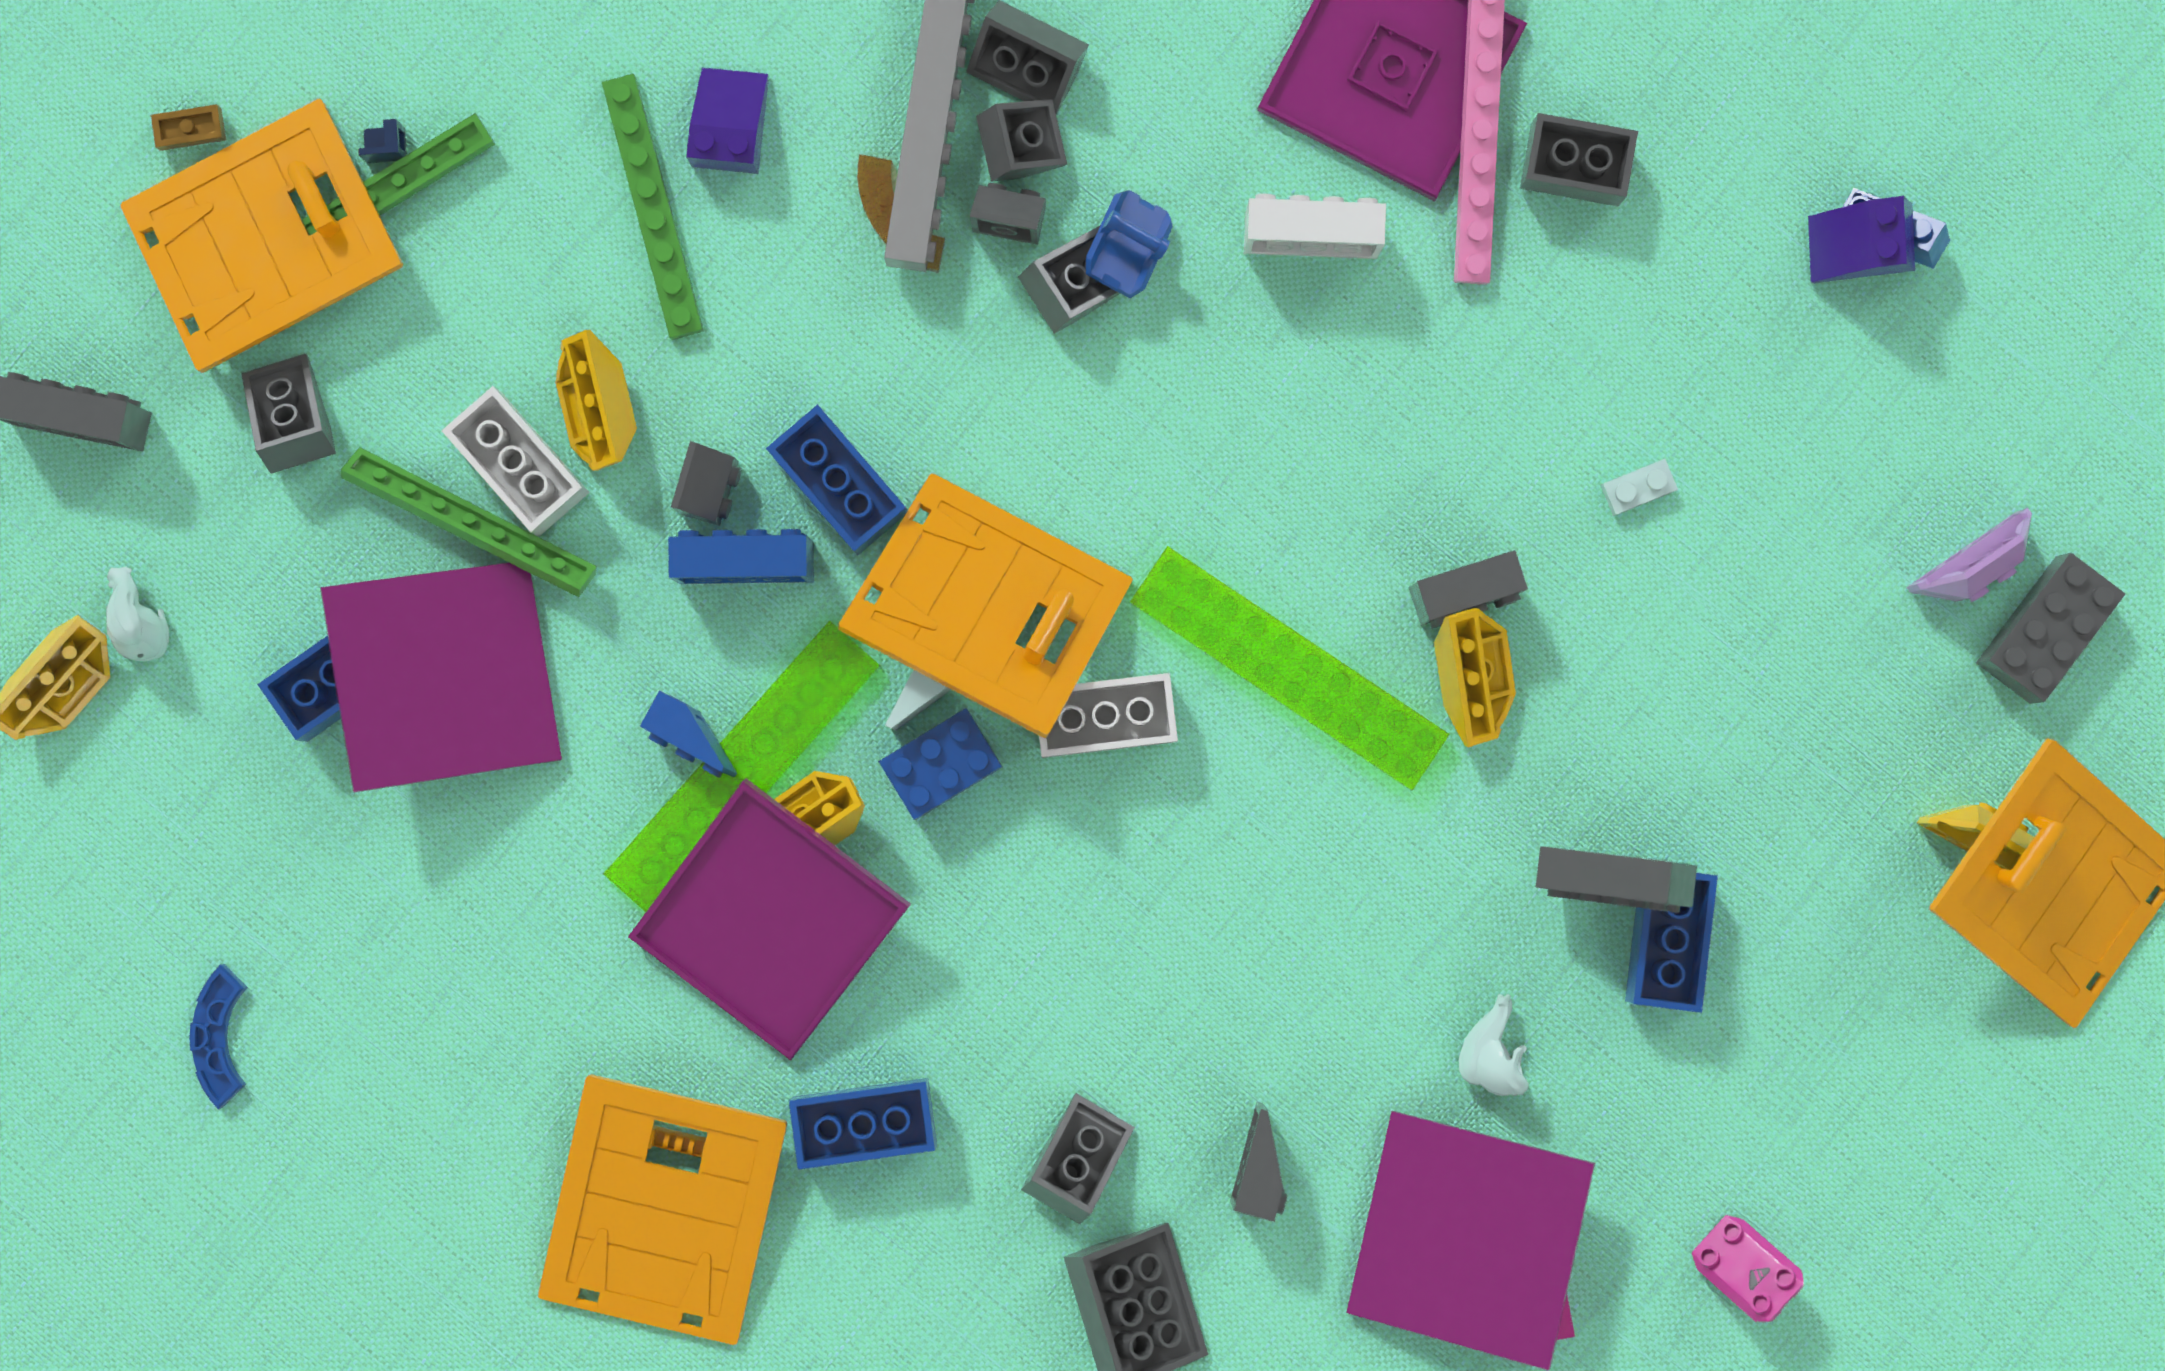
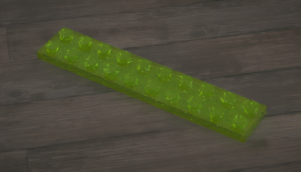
[1130,546,1450,791]
[603,620,881,912]

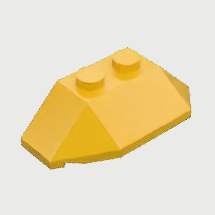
[555,330,637,471]
[1434,608,1516,747]
[0,615,110,740]
[774,771,865,845]
[1917,802,2034,871]

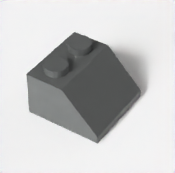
[976,99,1067,182]
[970,183,1046,245]
[671,441,741,526]

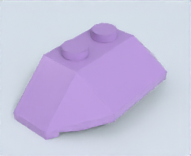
[1906,508,2032,602]

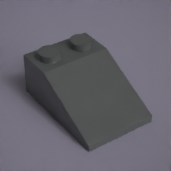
[1018,226,1120,334]
[241,353,336,474]
[1021,1093,1135,1224]
[1230,1102,1287,1222]

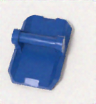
[1086,190,1173,298]

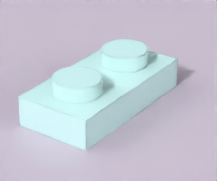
[1600,459,1678,516]

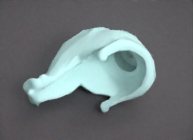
[106,567,169,661]
[1459,994,1529,1096]

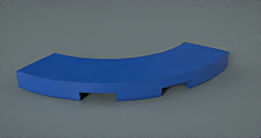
[189,964,248,1109]

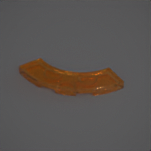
[857,154,945,273]

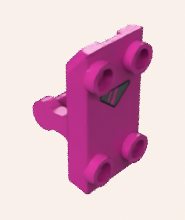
[1692,1215,1804,1322]

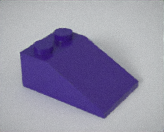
[686,68,769,174]
[1808,195,1915,284]

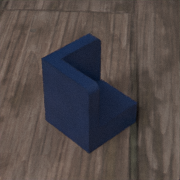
[358,119,407,163]

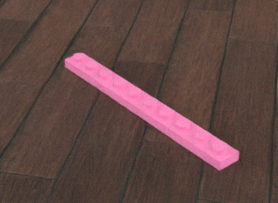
[1454,0,1505,285]

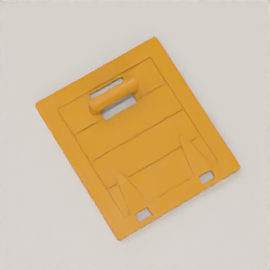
[120,99,403,373]
[838,473,1133,738]
[1929,738,2165,1028]
[538,1074,788,1345]

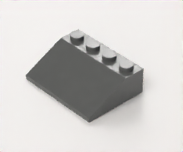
[1064,1223,1208,1371]

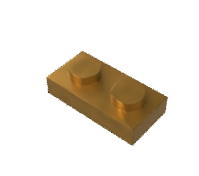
[151,104,226,151]

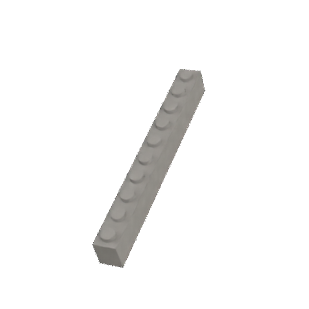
[884,0,975,272]

